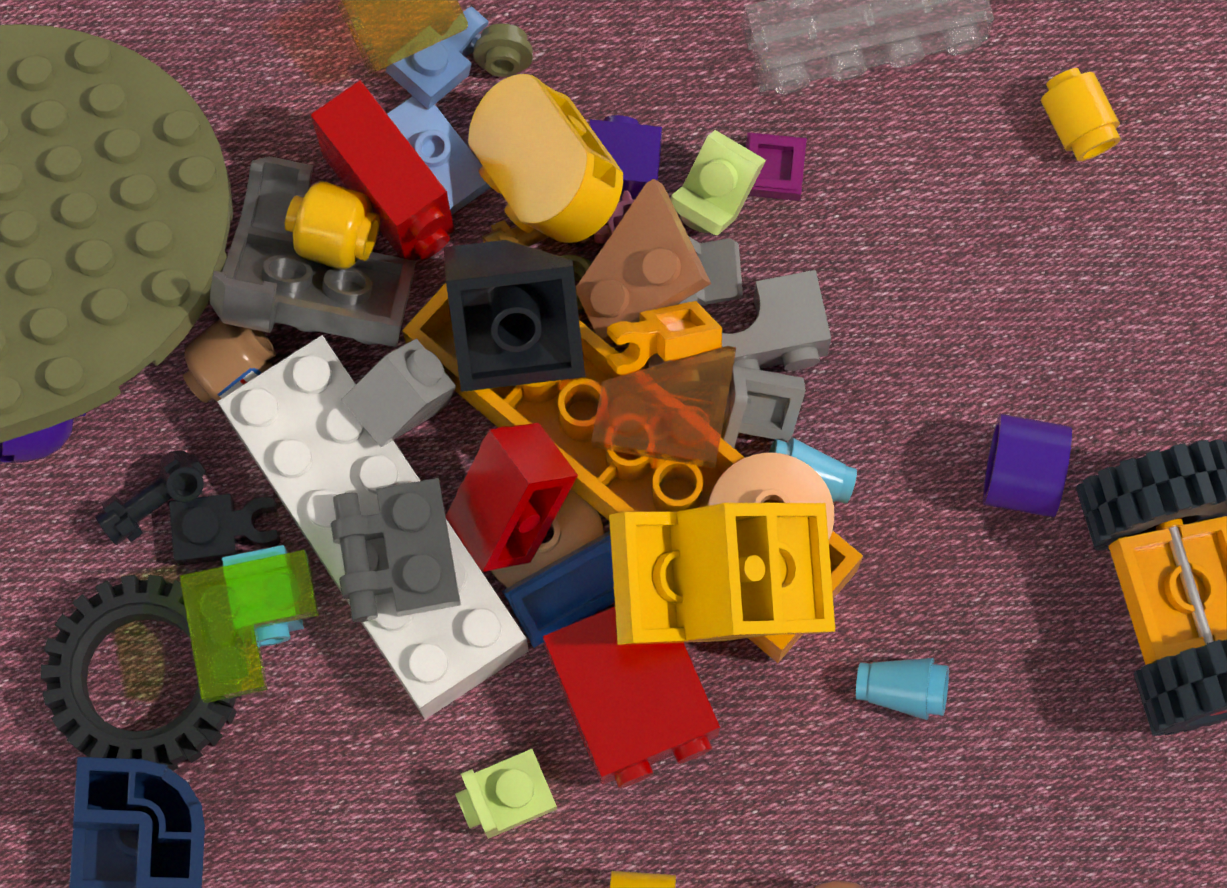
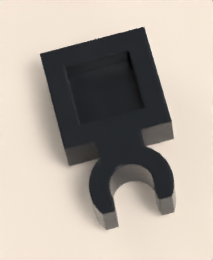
[169,494,281,566]

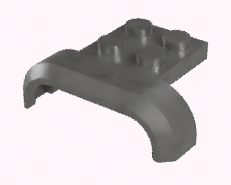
[210,156,416,347]

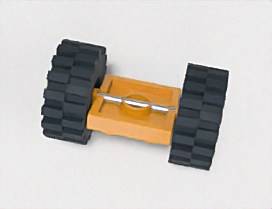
[1076,439,1227,736]

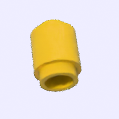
[1041,68,1121,161]

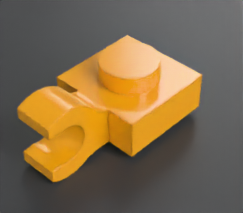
[607,301,722,375]

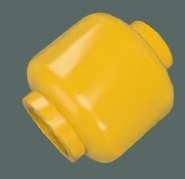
[285,182,380,270]

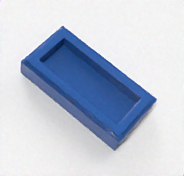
[502,531,615,648]

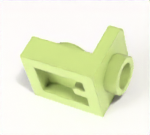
[670,130,766,235]
[455,749,557,839]

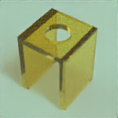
[336,0,468,74]

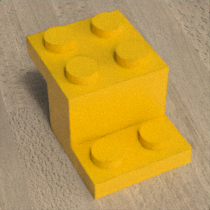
[609,503,835,645]

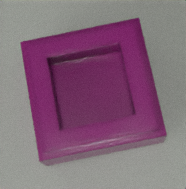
[746,132,807,201]

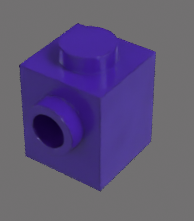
[589,115,662,200]

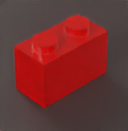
[446,422,578,572]

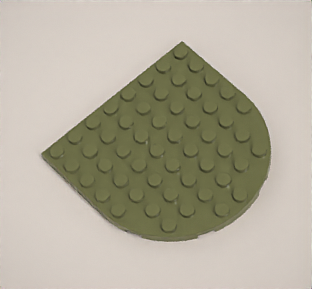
[0,24,233,443]

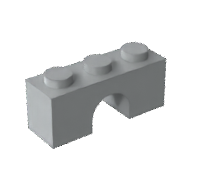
[645,270,831,394]

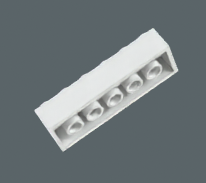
[218,335,529,720]

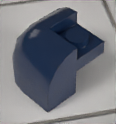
[69,757,205,888]

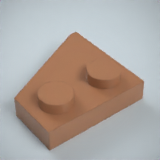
[576,179,711,345]

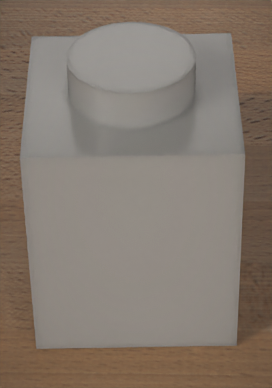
[341,338,456,447]

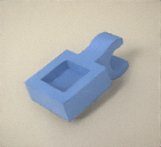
[386,6,489,110]

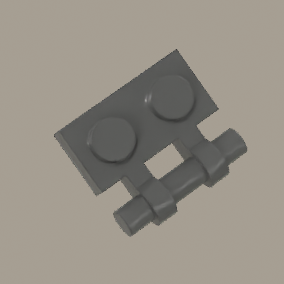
[330,478,461,622]

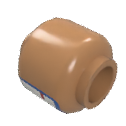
[183,319,276,403]

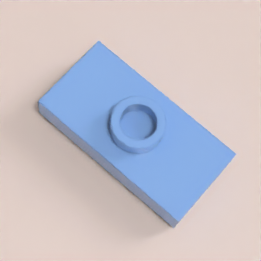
[387,96,491,215]

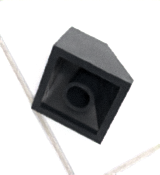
[444,240,585,392]

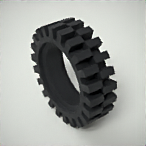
[41,574,244,771]

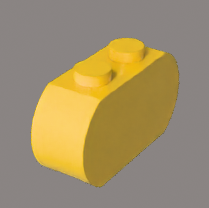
[468,74,623,243]

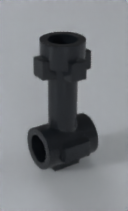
[95,450,206,545]

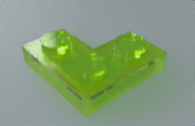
[180,550,319,703]

